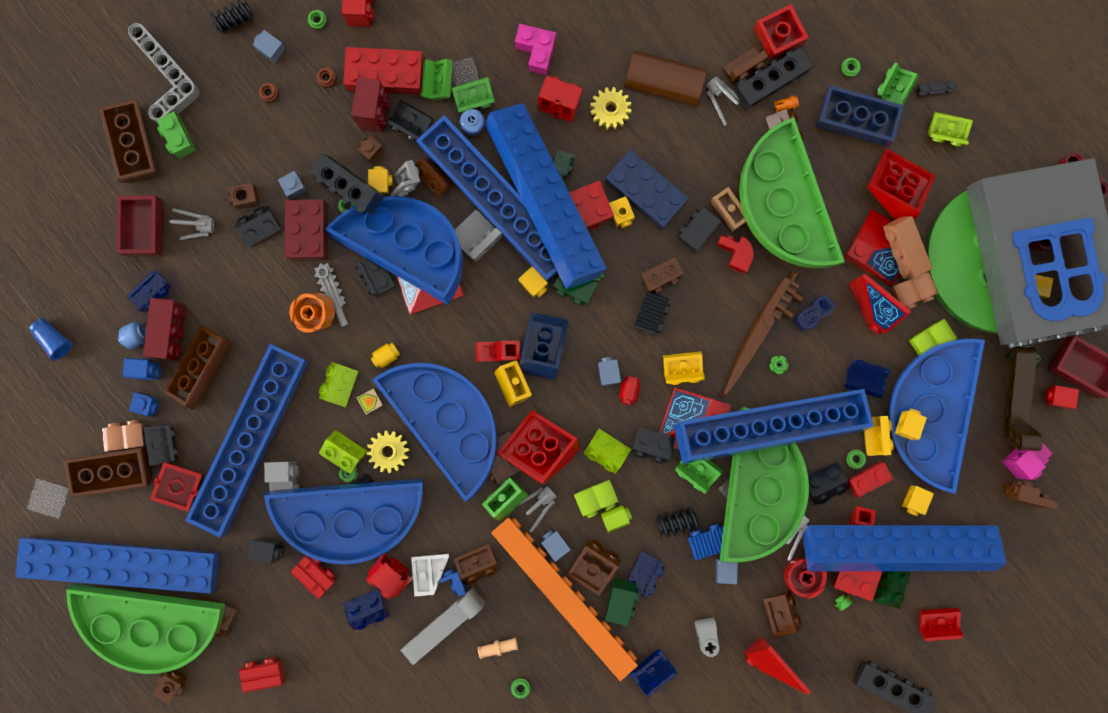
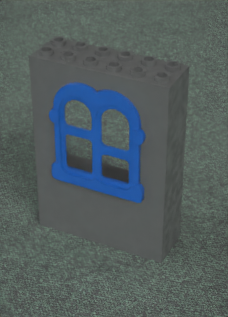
[966,158,1108,348]

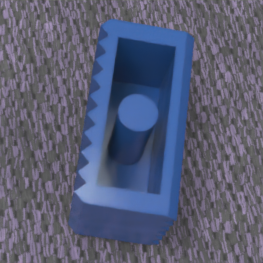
[123,358,162,380]
[687,523,724,560]

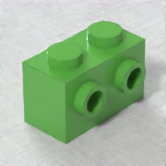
[157,112,197,158]
[482,478,529,522]

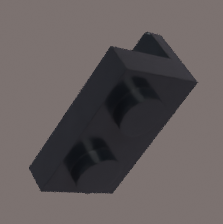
[387,100,434,141]
[235,206,281,248]
[143,424,177,466]
[631,427,676,464]
[808,462,849,505]

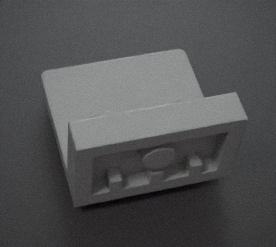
[455,210,503,263]

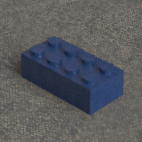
[815,85,904,147]
[605,149,689,230]

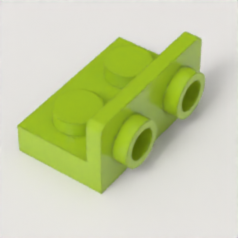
[319,430,367,474]

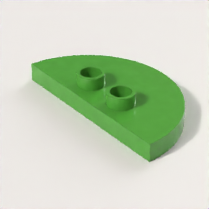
[739,117,845,269]
[925,190,998,334]
[719,407,809,563]
[66,584,225,674]

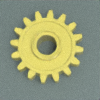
[590,87,632,130]
[367,431,410,473]

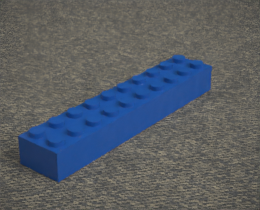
[485,103,607,289]
[416,115,558,282]
[185,344,310,537]
[674,389,874,464]
[802,525,1007,571]
[15,536,220,593]

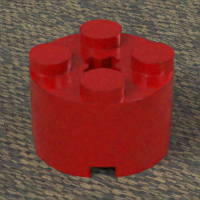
[366,553,413,599]
[783,557,827,598]

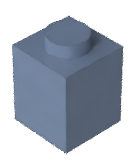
[253,30,286,63]
[278,171,308,200]
[598,357,621,386]
[541,530,571,562]
[715,558,738,584]

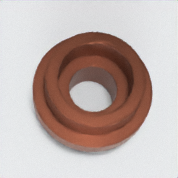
[316,68,336,87]
[259,83,278,102]

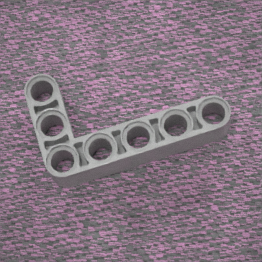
[128,23,200,123]
[400,588,485,665]

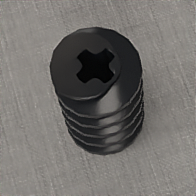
[210,0,254,34]
[656,507,699,539]

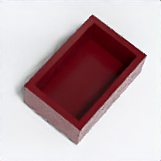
[351,77,390,133]
[116,196,163,257]
[285,200,328,261]
[143,298,187,361]
[1048,335,1108,399]

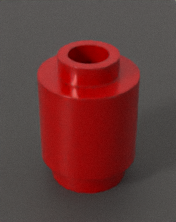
[618,376,641,406]

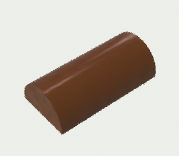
[624,50,707,107]
[99,99,157,183]
[164,325,232,410]
[64,447,152,498]

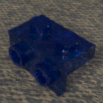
[126,269,172,313]
[844,359,890,398]
[627,551,665,598]
[343,588,390,630]
[629,649,678,697]

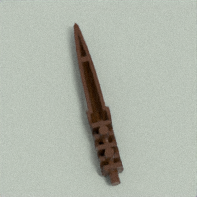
[723,272,805,397]

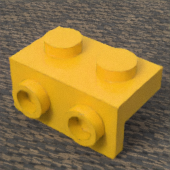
[663,351,705,385]
[864,416,894,456]

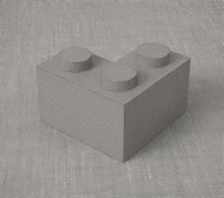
[264,461,300,491]

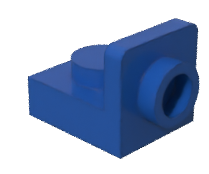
[129,392,159,417]
[440,569,468,597]

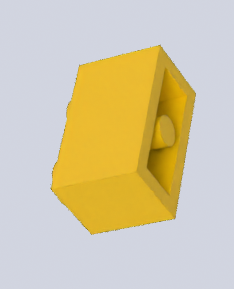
[494,360,532,407]

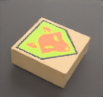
[357,388,383,415]

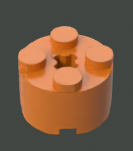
[289,292,335,332]

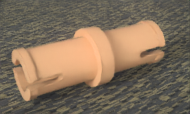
[478,637,518,659]

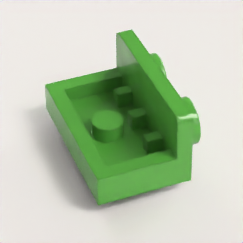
[421,59,453,101]
[877,62,918,105]
[451,77,495,112]
[675,459,723,494]

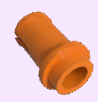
[774,95,799,113]

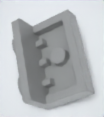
[390,160,420,197]

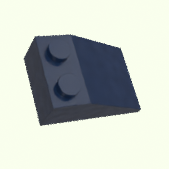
[519,312,568,380]

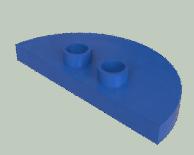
[325,196,463,305]
[888,339,985,494]
[372,363,498,502]
[264,479,423,564]

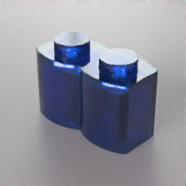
[793,295,835,332]

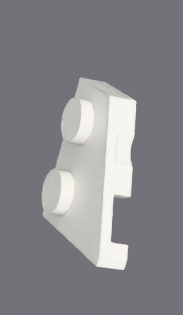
[411,553,449,596]

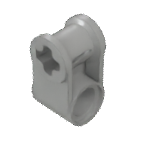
[694,617,719,657]

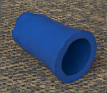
[29,318,73,361]

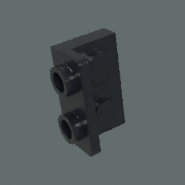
[356,258,396,297]

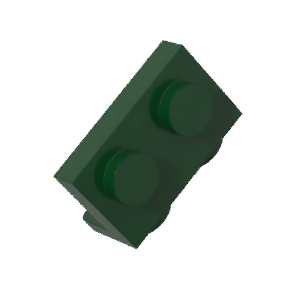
[873,571,910,609]

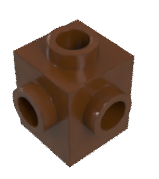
[152,670,186,704]

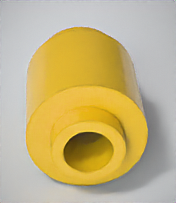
[371,342,400,369]

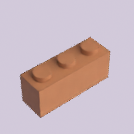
[883,216,932,279]

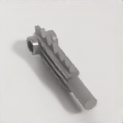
[314,263,349,327]

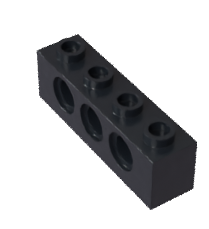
[734,47,813,111]
[309,153,385,215]
[852,660,937,713]

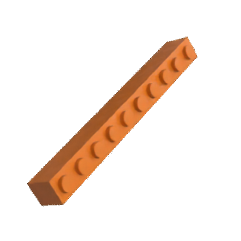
[491,517,638,681]

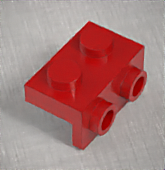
[919,608,963,642]

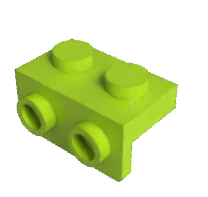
[928,111,973,147]
[319,362,359,407]
[584,429,631,474]

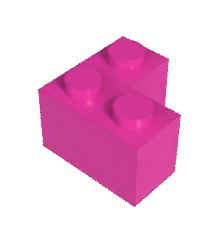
[515,24,556,76]
[1002,443,1053,480]

